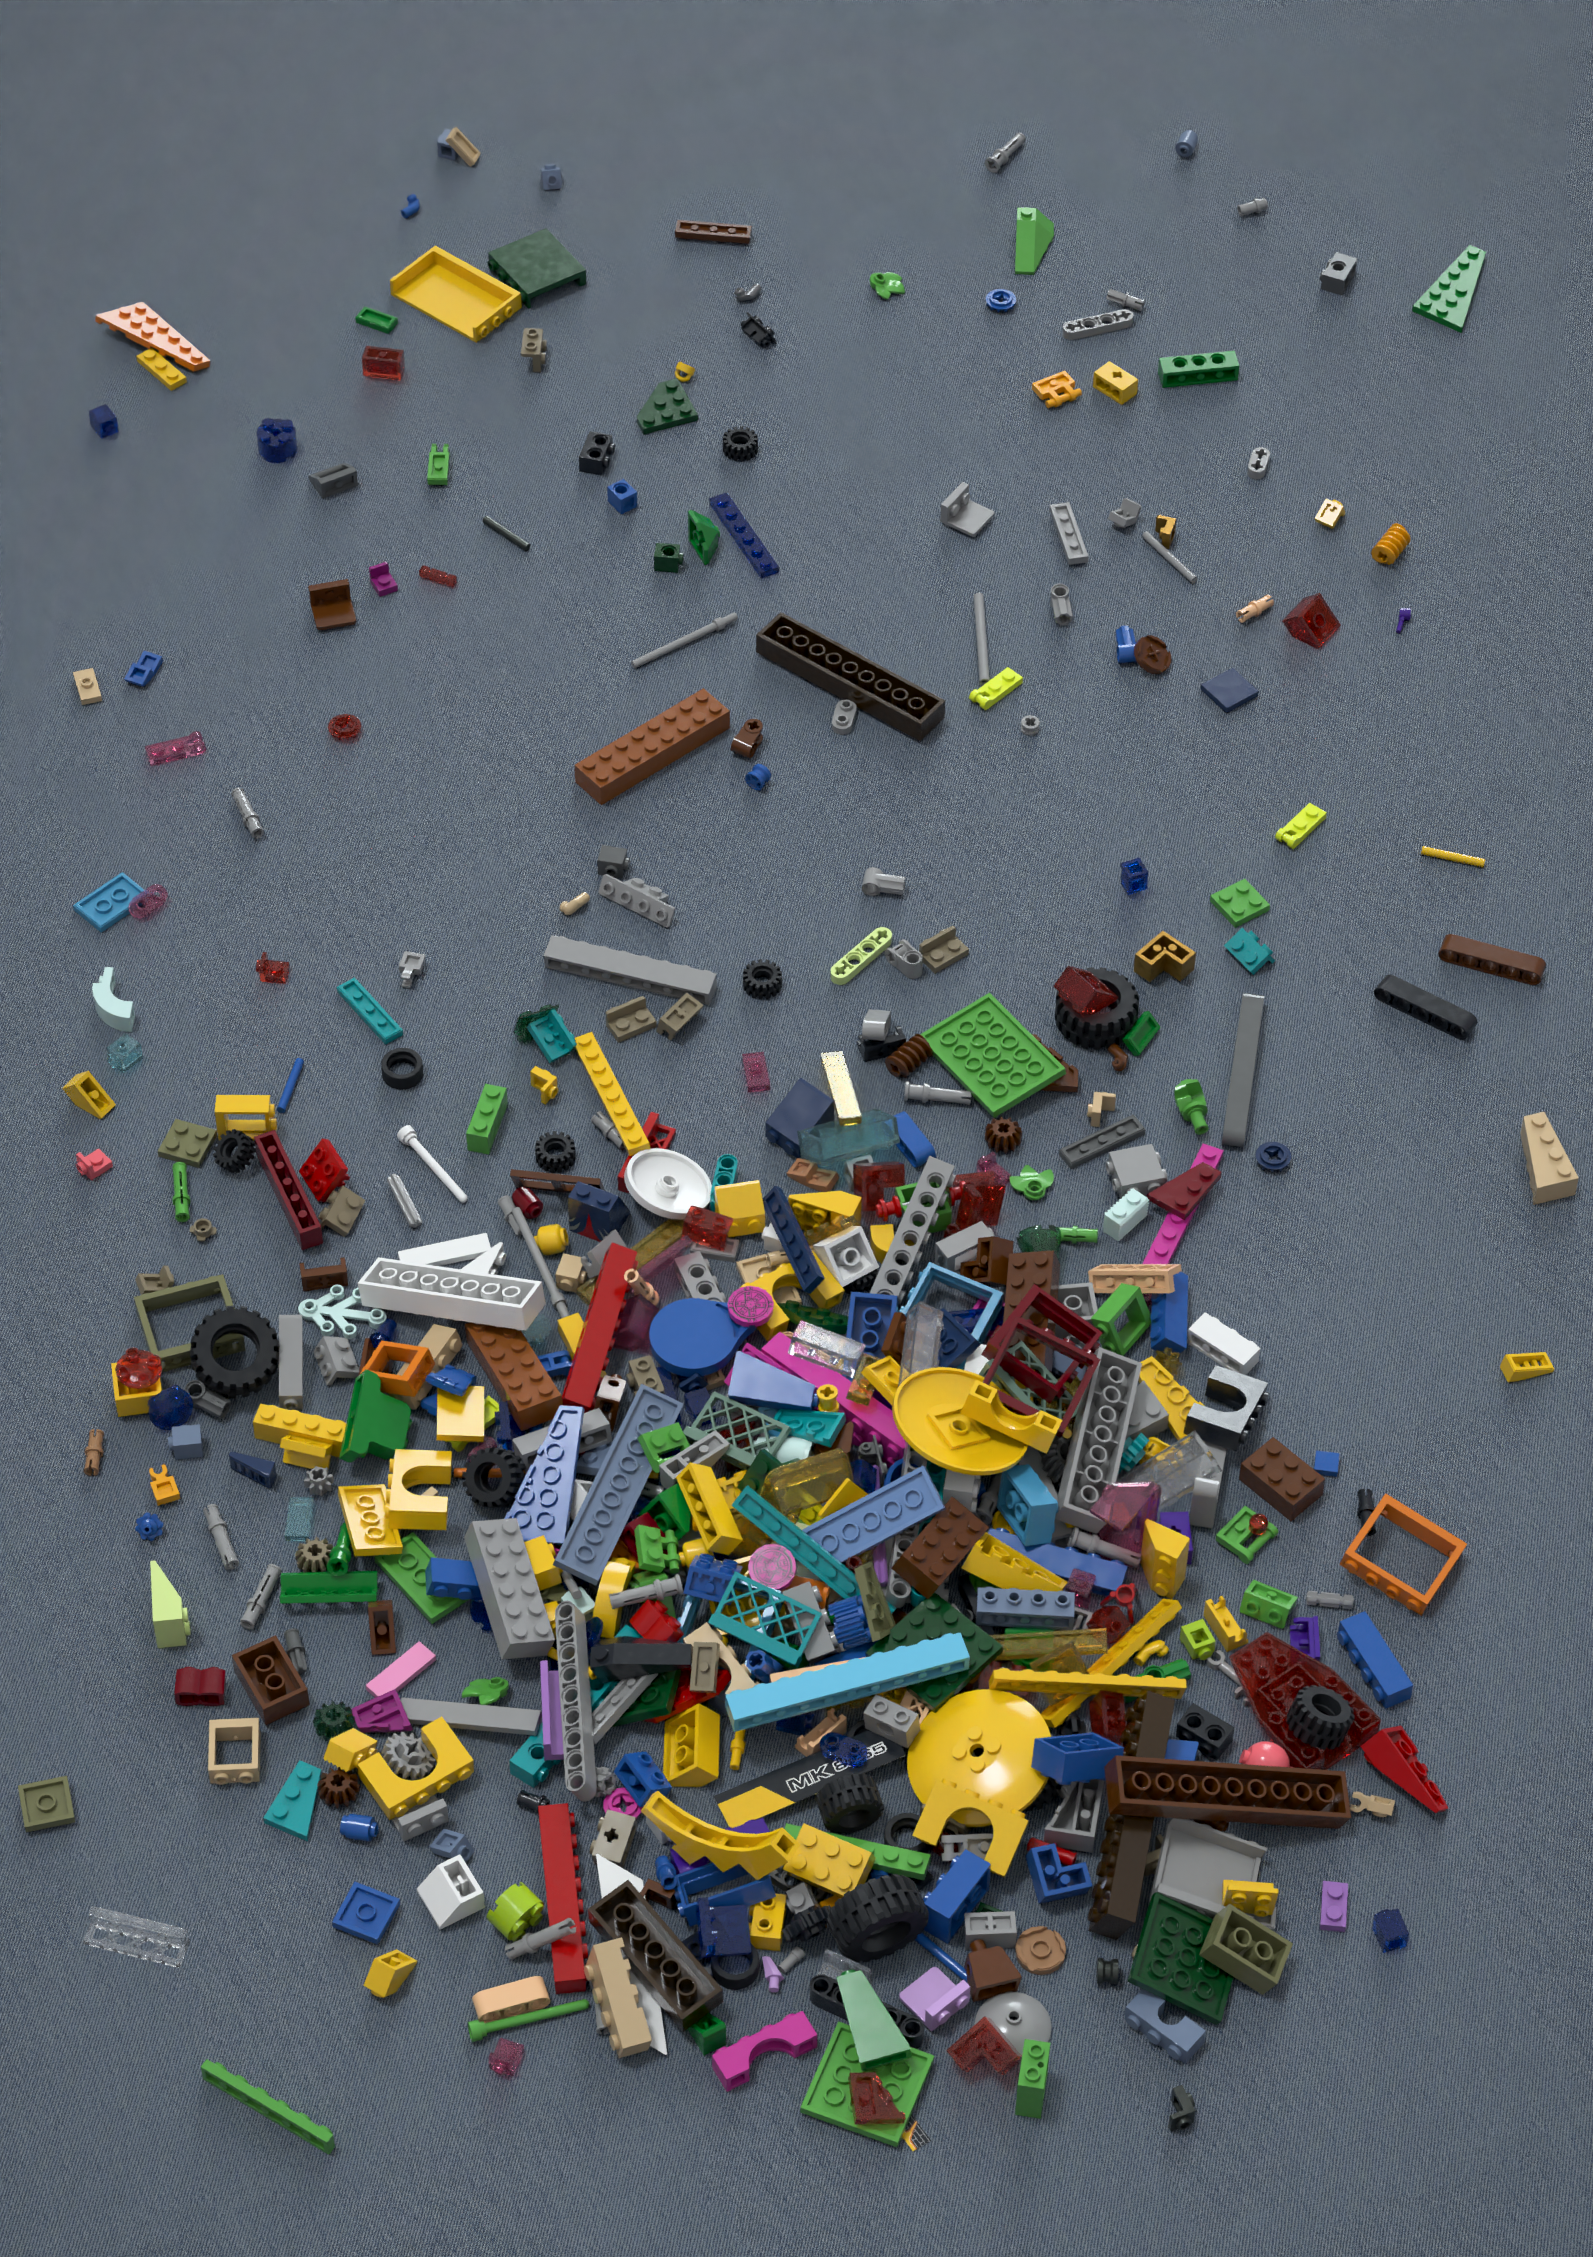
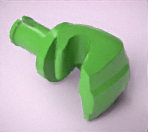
[1174,1079,1209,1135]

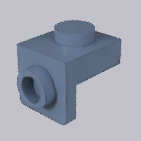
[540,164,562,190]

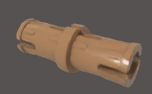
[84,1429,104,1476]

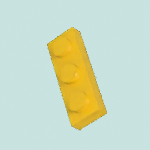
[136,348,187,391]

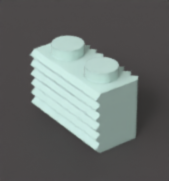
[1103,1189,1149,1241]

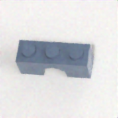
[1124,1989,1206,2064]

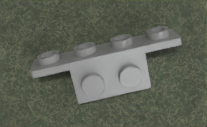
[598,874,676,928]

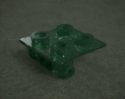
[513,1004,559,1043]

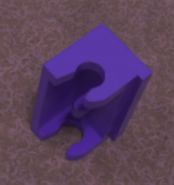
[1289,1616,1320,1670]

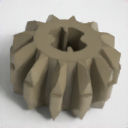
[295,1536,334,1572]

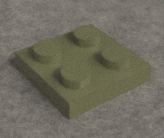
[158,1119,217,1168]
[18,1776,75,1832]

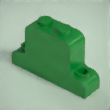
[339,1369,412,1463]

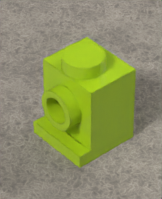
[1180,1619,1216,1660]

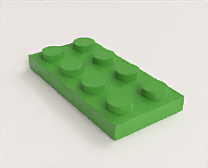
[374,1532,470,1624]

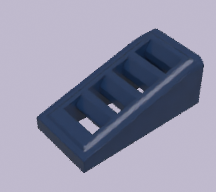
[229,1452,277,1488]

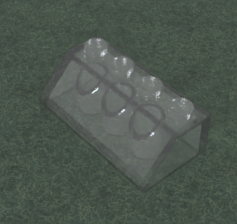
[1116,1430,1222,1522]

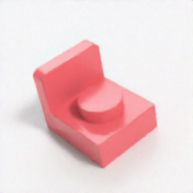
[76,1148,113,1181]

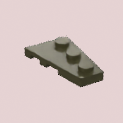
[855,1561,896,1642]

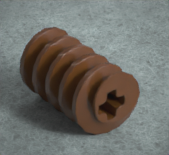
[885,1034,933,1078]

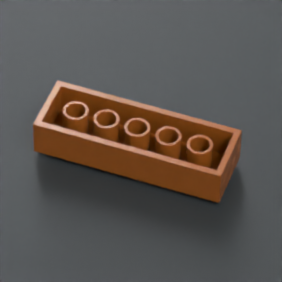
[464,1322,563,1431]

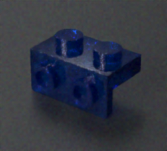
[495,1401,525,1452]

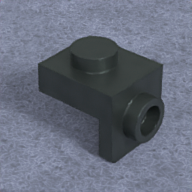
[1168,2085,1195,2131]

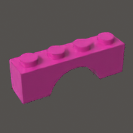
[712,2011,817,2092]

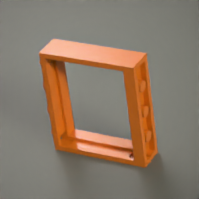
[1339,1493,1467,1616]

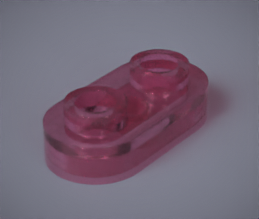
[128,884,168,918]

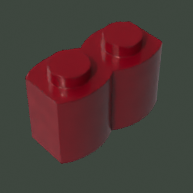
[174,1666,226,1706]

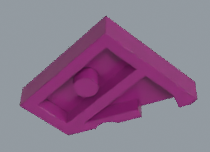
[351,1689,413,1733]

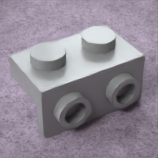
[314,1336,359,1385]

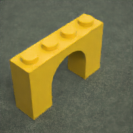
[740,1251,845,1341]
[385,1449,452,1530]
[357,1716,474,1820]
[912,1778,1029,1878]

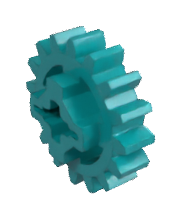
[1118,1433,1149,1474]

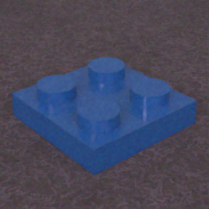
[332,1882,400,1945]

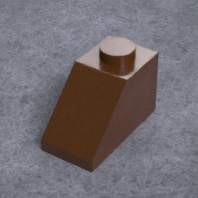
[368,1600,396,1655]

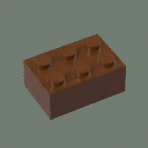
[1239,1437,1325,1521]
[232,1635,310,1725]

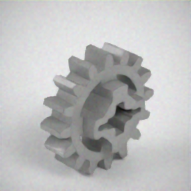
[381,1732,435,1781]

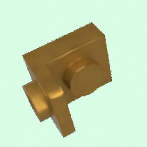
[1155,515,1176,549]

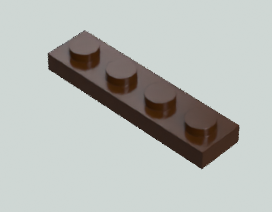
[675,220,752,244]

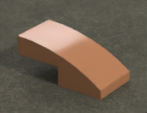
[787,1158,839,1192]

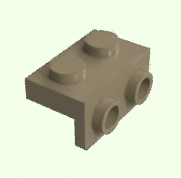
[521,328,547,372]
[318,1186,365,1237]
[626,1355,664,1398]

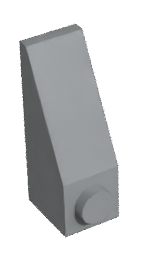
[659,1430,730,1489]

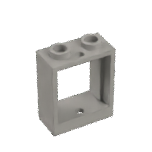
[935,1221,995,1286]

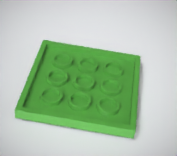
[800,2021,934,2147]

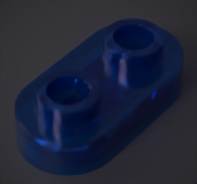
[820,1732,868,1767]

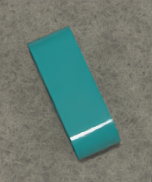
[710,1154,738,1217]

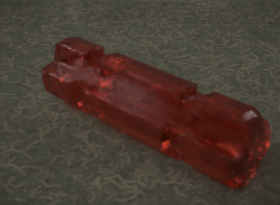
[419,565,457,587]

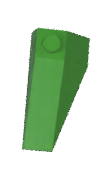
[1015,207,1054,275]

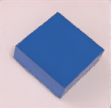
[1314,1450,1339,1477]

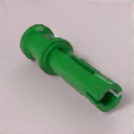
[327,1523,351,1576]

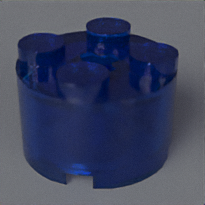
[256,418,298,463]

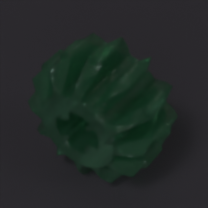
[313,1700,355,1742]

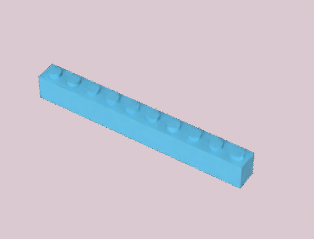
[725,1632,970,1732]

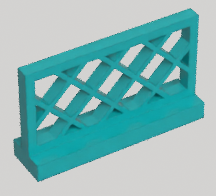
[708,1571,823,1668]

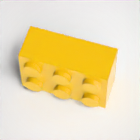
[783,1823,876,1898]

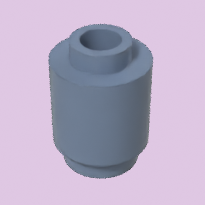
[1175,130,1198,157]

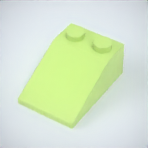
[150,1561,191,1648]

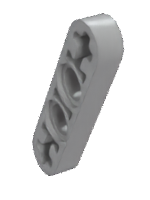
[1062,309,1133,340]

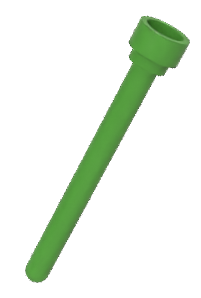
[468,1999,589,2042]

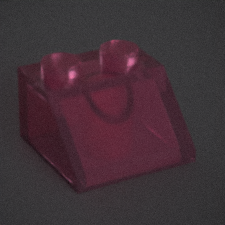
[612,1294,659,1351]

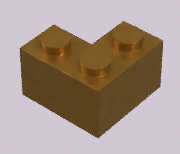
[1134,931,1196,982]

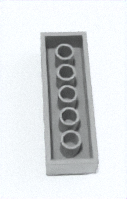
[464,1518,555,1660]

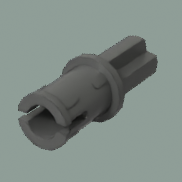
[284,1628,307,1675]

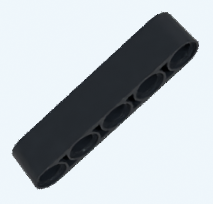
[1374,974,1478,1040]
[810,1974,924,2049]

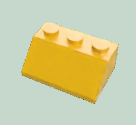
[1140,1519,1190,1599]
[663,1703,720,1787]

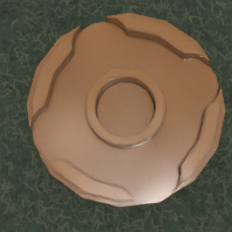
[1015,1926,1066,1975]

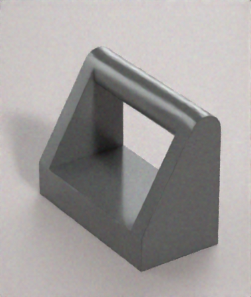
[308,462,358,499]

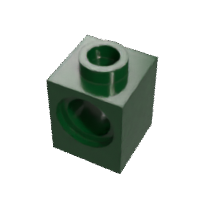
[654,543,684,573]

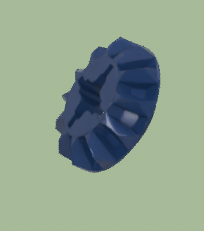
[1255,1142,1291,1172]

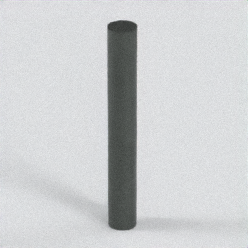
[483,516,531,551]

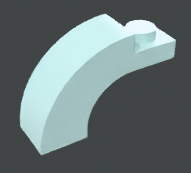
[92,967,135,1032]

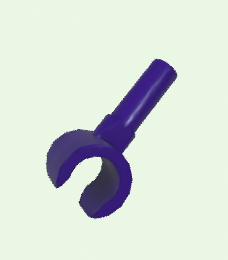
[1396,608,1411,633]

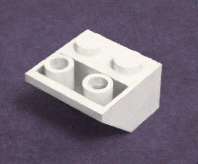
[417,1854,485,1930]

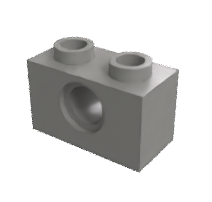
[863,1694,920,1748]

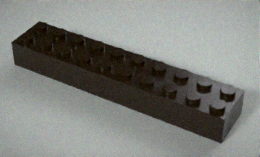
[756,612,945,741]
[1087,1691,1175,1940]

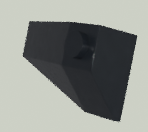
[590,1636,693,1683]

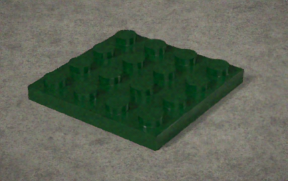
[865,1592,1003,1713]
[1127,1892,1233,2025]

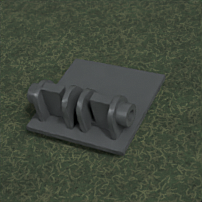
[858,1435,888,1488]

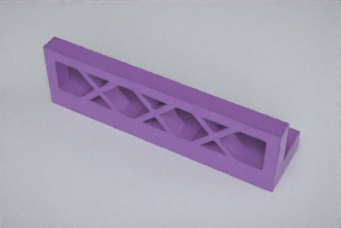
[540,1660,564,1760]

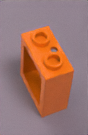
[360,1341,435,1397]

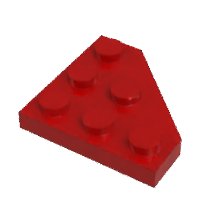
[643,1667,732,1723]

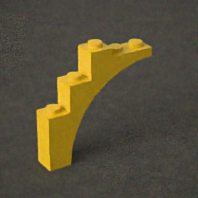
[641,1791,800,1880]

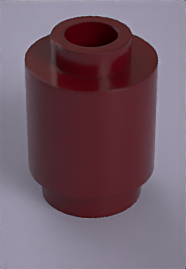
[512,1187,543,1219]

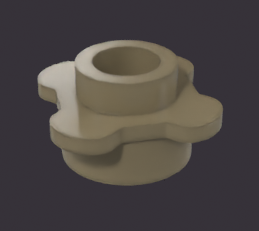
[190,1218,217,1242]

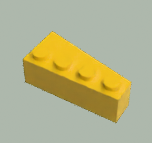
[962,1532,1068,1592]

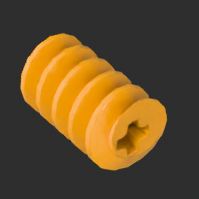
[1371,523,1411,565]

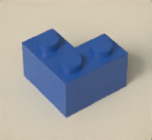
[1025,1843,1092,1904]

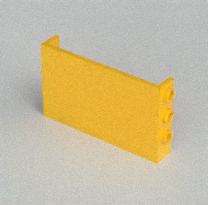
[390,246,522,343]

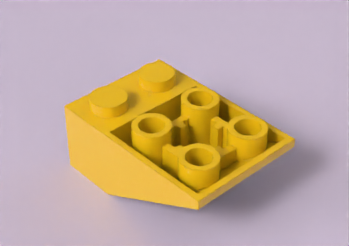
[788,1191,862,1238]

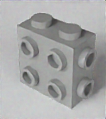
[1105,1144,1167,1199]

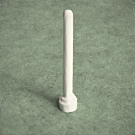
[397,1125,468,1203]

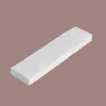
[398,1233,491,1266]

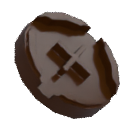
[1134,635,1171,674]

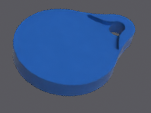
[649,1298,757,1377]

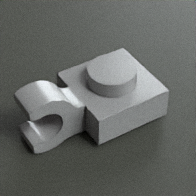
[399,951,426,988]

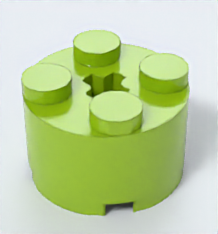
[486,1882,544,1942]

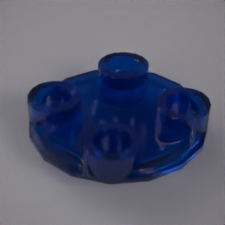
[148,1385,193,1430]

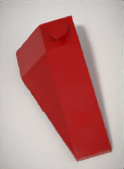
[1360,1725,1448,1813]

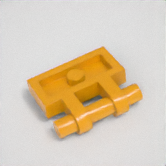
[1032,371,1082,408]

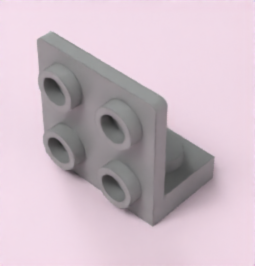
[940,482,995,537]

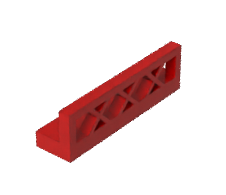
[618,1112,676,1194]

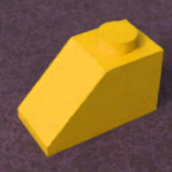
[62,1071,116,1119]
[363,1949,417,1997]

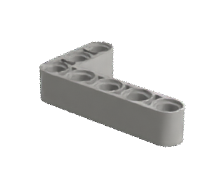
[1189,1441,1227,1529]

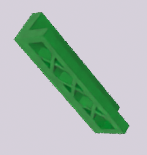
[280,1571,378,1604]

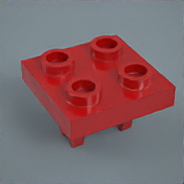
[299,1138,350,1202]

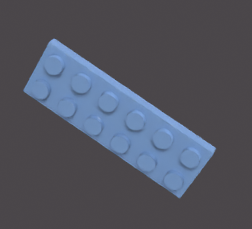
[802,1465,946,1564]

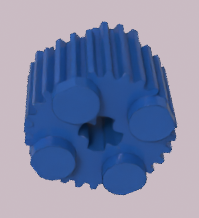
[828,1595,872,1650]

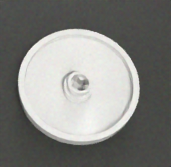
[624,1148,712,1220]

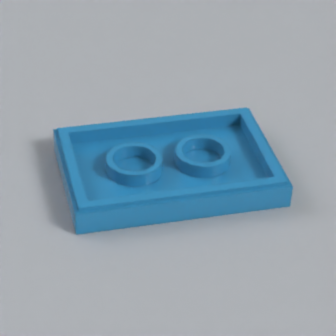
[73,872,150,933]

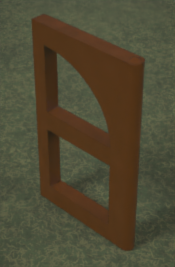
[510,1169,605,1193]

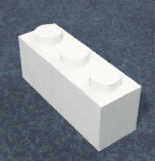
[1187,1313,1260,1375]

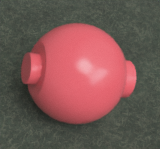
[1239,1741,1294,1768]

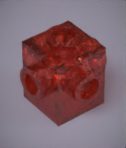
[1086,1606,1131,1644]

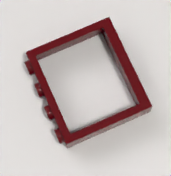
[981,1284,1102,1404]
[983,1317,1101,1438]

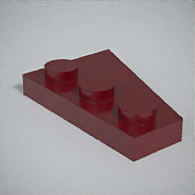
[1147,1162,1222,1220]

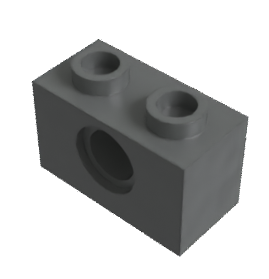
[1320,252,1357,295]

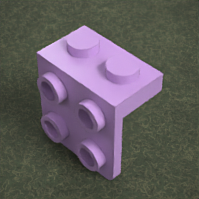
[899,1967,970,2032]

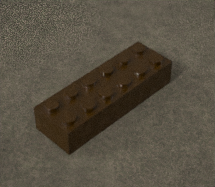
[588,1880,723,2032]

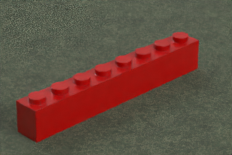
[562,1242,638,1413]
[538,1803,588,1994]

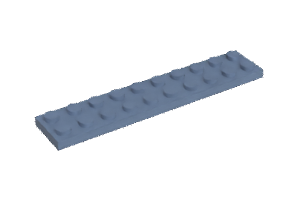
[553,1384,683,1585]

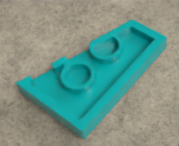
[773,1409,846,1447]
[263,1760,322,1842]

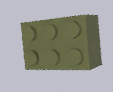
[1199,1904,1293,1995]

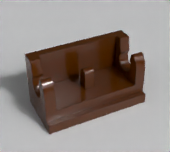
[299,1257,348,1291]

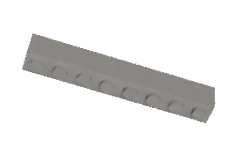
[543,935,717,1005]

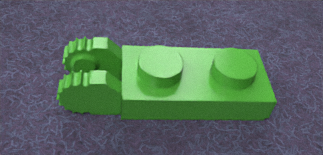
[427,444,450,485]

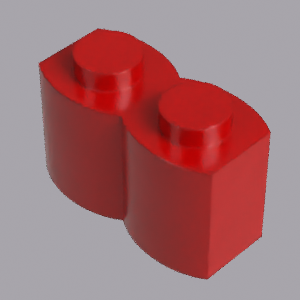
[629,1599,684,1642]

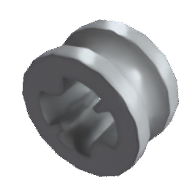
[1021,715,1040,736]

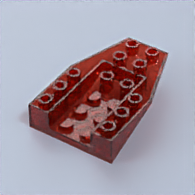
[1229,1632,1381,1770]

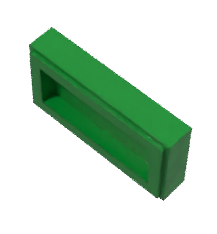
[355,307,398,334]
[1123,1011,1161,1056]

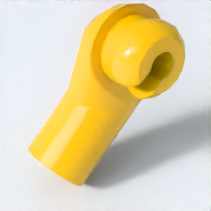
[1133,1640,1169,1666]

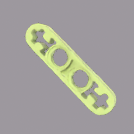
[830,927,892,985]

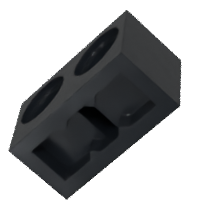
[579,431,615,476]
[1176,1703,1235,1761]

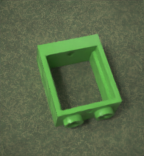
[1091,1283,1151,1356]
[1015,2039,1050,2119]

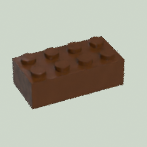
[891,1496,989,1599]

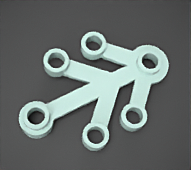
[298,1285,387,1339]

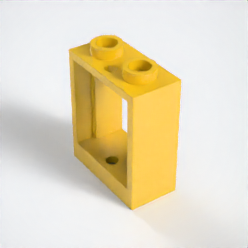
[215,1095,277,1141]

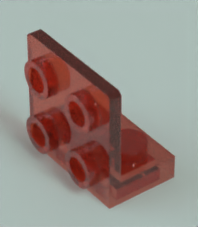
[955,1183,1006,1231]

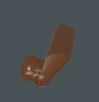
[1108,1043,1129,1071]

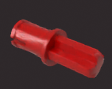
[1027,1837,1077,1866]

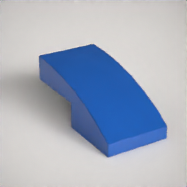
[124,651,164,687]

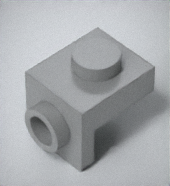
[1108,498,1141,528]

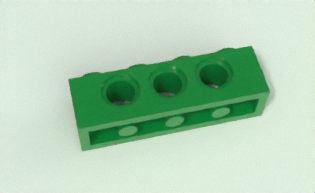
[1158,350,1239,388]

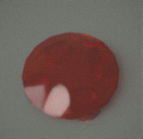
[115,1347,162,1389]

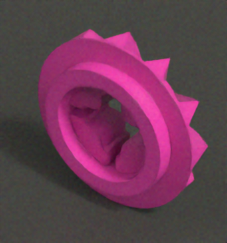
[603,1788,643,1819]

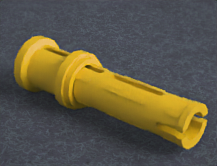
[817,1384,839,1412]

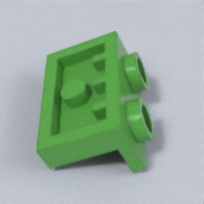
[1239,1580,1298,1629]

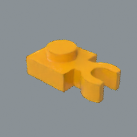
[149,1464,180,1506]

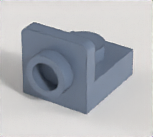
[429,1829,474,1863]

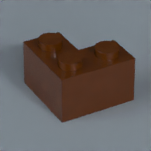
[960,1236,1014,1288]

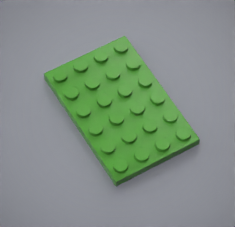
[920,992,1066,1118]

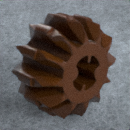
[984,1116,1022,1154]
[317,1767,360,1809]

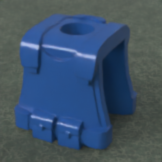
[421,1364,477,1416]

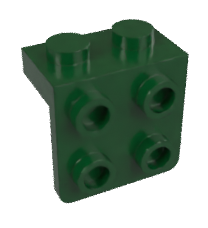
[737,1449,802,1502]

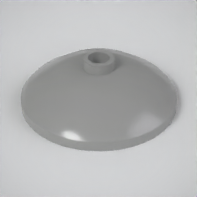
[974,1992,1051,2063]

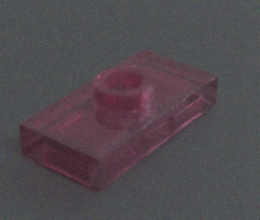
[742,1052,770,1092]

